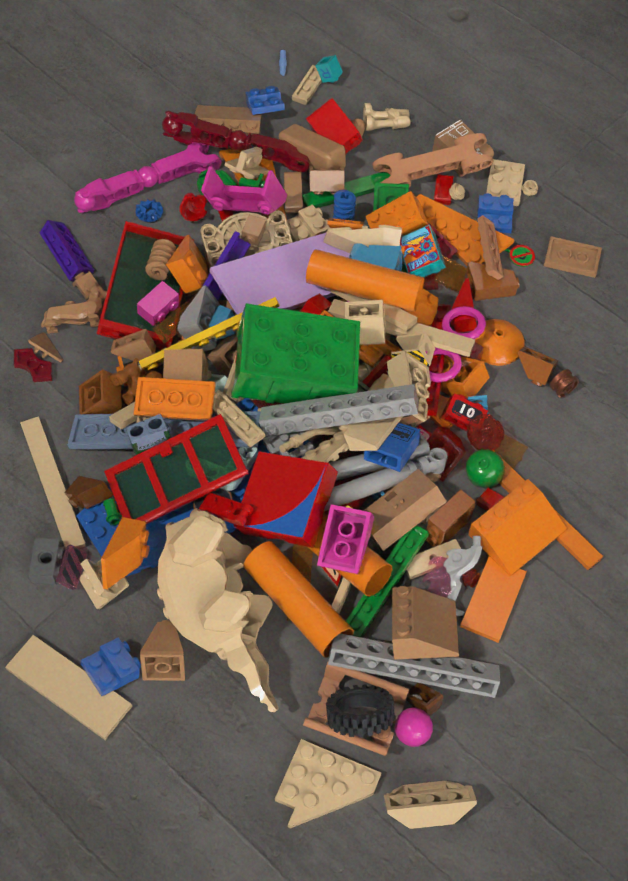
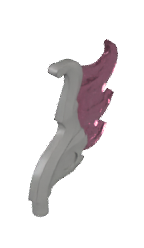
[423,536,482,616]

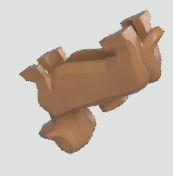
[41,286,115,334]

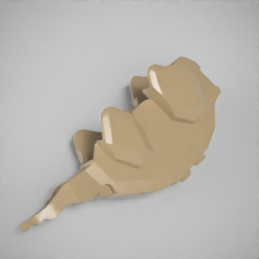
[157,508,279,713]

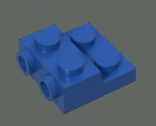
[245,86,285,115]
[477,193,514,233]
[81,637,141,697]

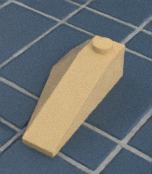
[323,225,402,253]
[387,351,431,422]

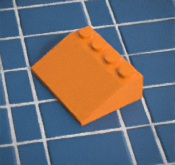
[468,479,567,576]

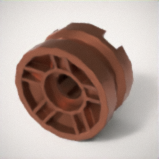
[549,369,579,398]

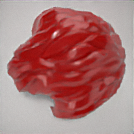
[179,193,208,221]

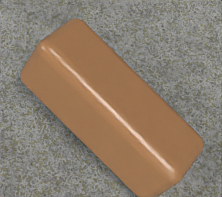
[279,124,346,170]

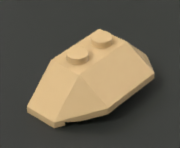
[384,781,477,829]

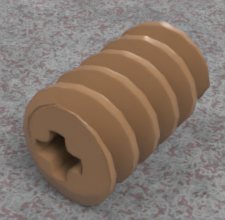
[145,239,176,280]

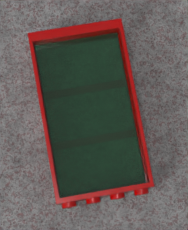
[97,221,194,351]

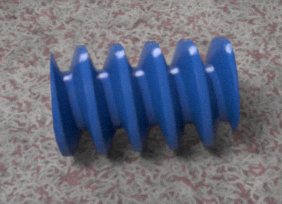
[333,190,356,221]

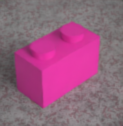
[137,281,179,326]

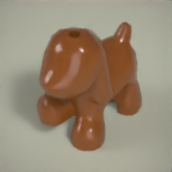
[110,358,163,406]

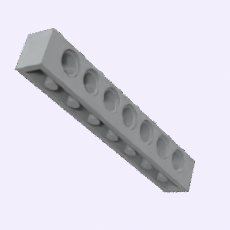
[259,384,419,436]
[328,634,500,698]

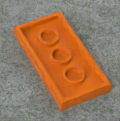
[133,377,216,421]
[460,557,527,643]

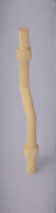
[279,426,342,453]

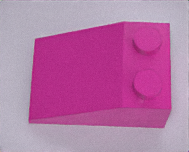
[317,504,374,574]

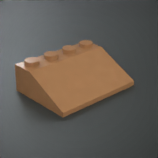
[195,105,262,146]
[392,586,459,660]

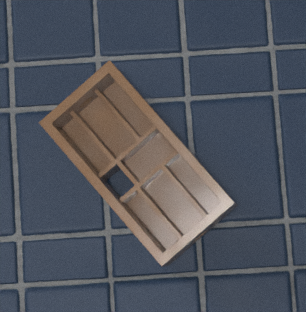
[364,469,447,551]

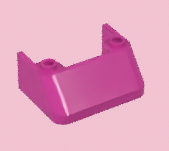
[201,166,287,214]

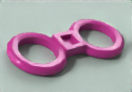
[425,306,486,382]

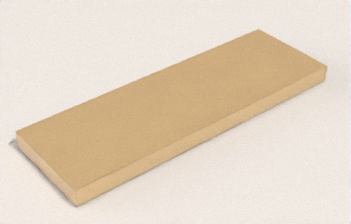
[5,635,132,740]

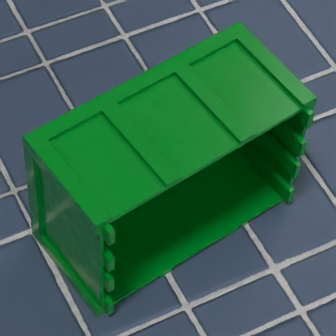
[231,303,360,404]

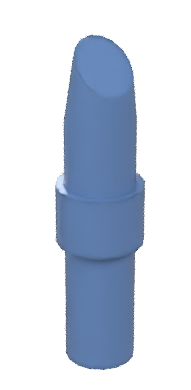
[279,50,287,76]

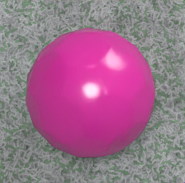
[395,708,433,747]

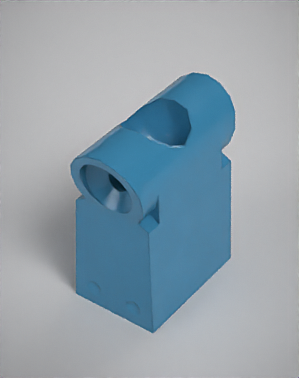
[349,243,402,271]

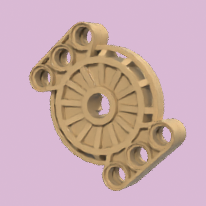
[201,210,293,271]

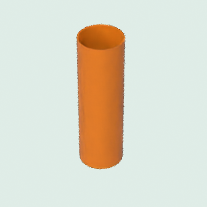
[306,249,424,312]
[307,512,392,596]
[243,541,354,658]

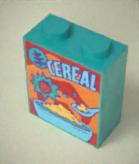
[399,225,446,277]

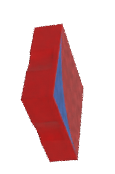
[234,452,338,548]

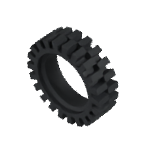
[326,685,395,737]

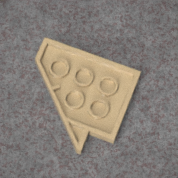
[275,739,382,828]

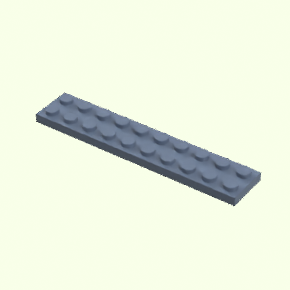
[67,411,261,449]

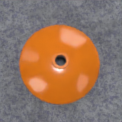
[475,319,525,366]

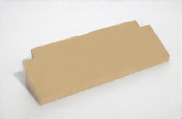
[338,373,403,451]

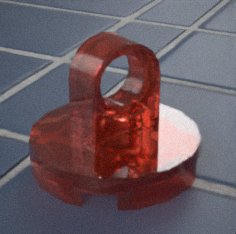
[467,414,504,451]

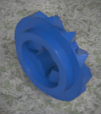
[135,198,163,222]

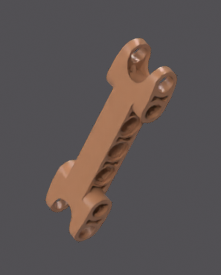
[372,133,494,187]

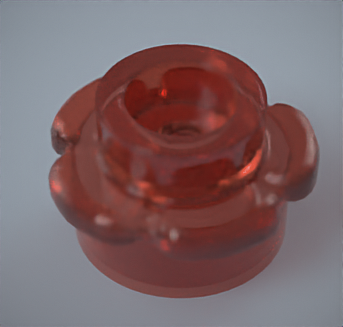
[462,569,480,588]

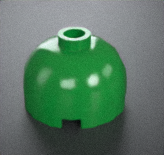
[466,449,505,489]

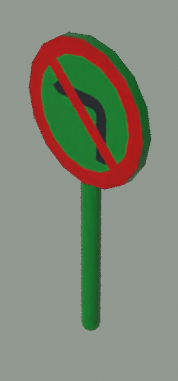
[504,245,535,267]

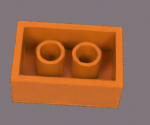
[366,191,428,237]

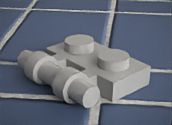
[263,431,314,458]

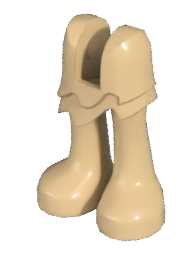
[363,103,411,131]

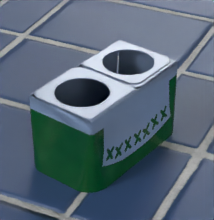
[126,414,172,455]

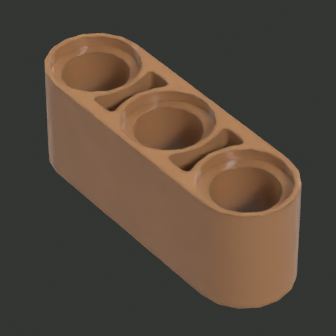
[284,172,302,214]

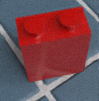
[306,98,363,155]

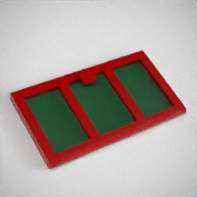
[104,414,249,524]

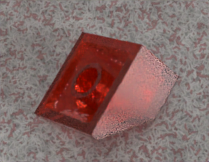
[427,427,466,482]

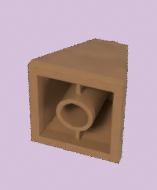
[140,620,185,681]

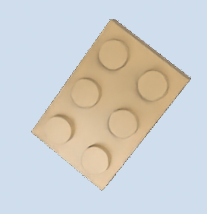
[486,159,525,206]

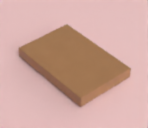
[544,236,602,278]

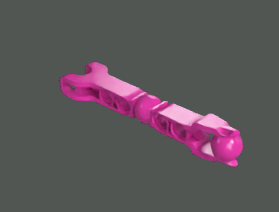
[74,142,222,213]

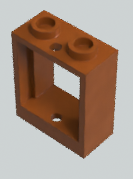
[426,489,476,547]

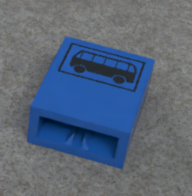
[364,423,420,472]

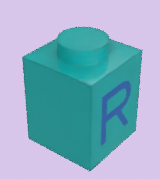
[315,55,343,83]

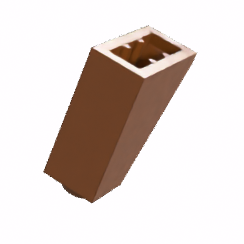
[466,262,520,301]

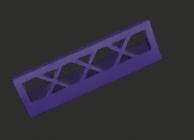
[39,220,95,282]
[202,231,251,301]

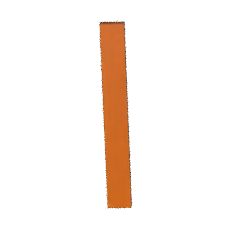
[492,449,603,570]

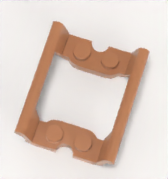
[303,662,409,756]

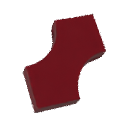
[14,348,52,382]

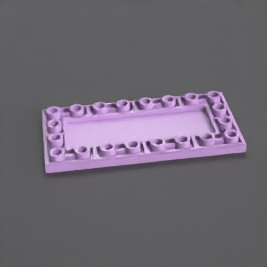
[210,233,350,315]

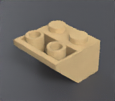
[345,300,385,345]

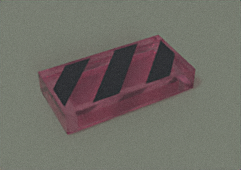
[56,544,87,590]

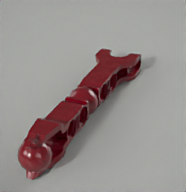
[162,111,310,172]

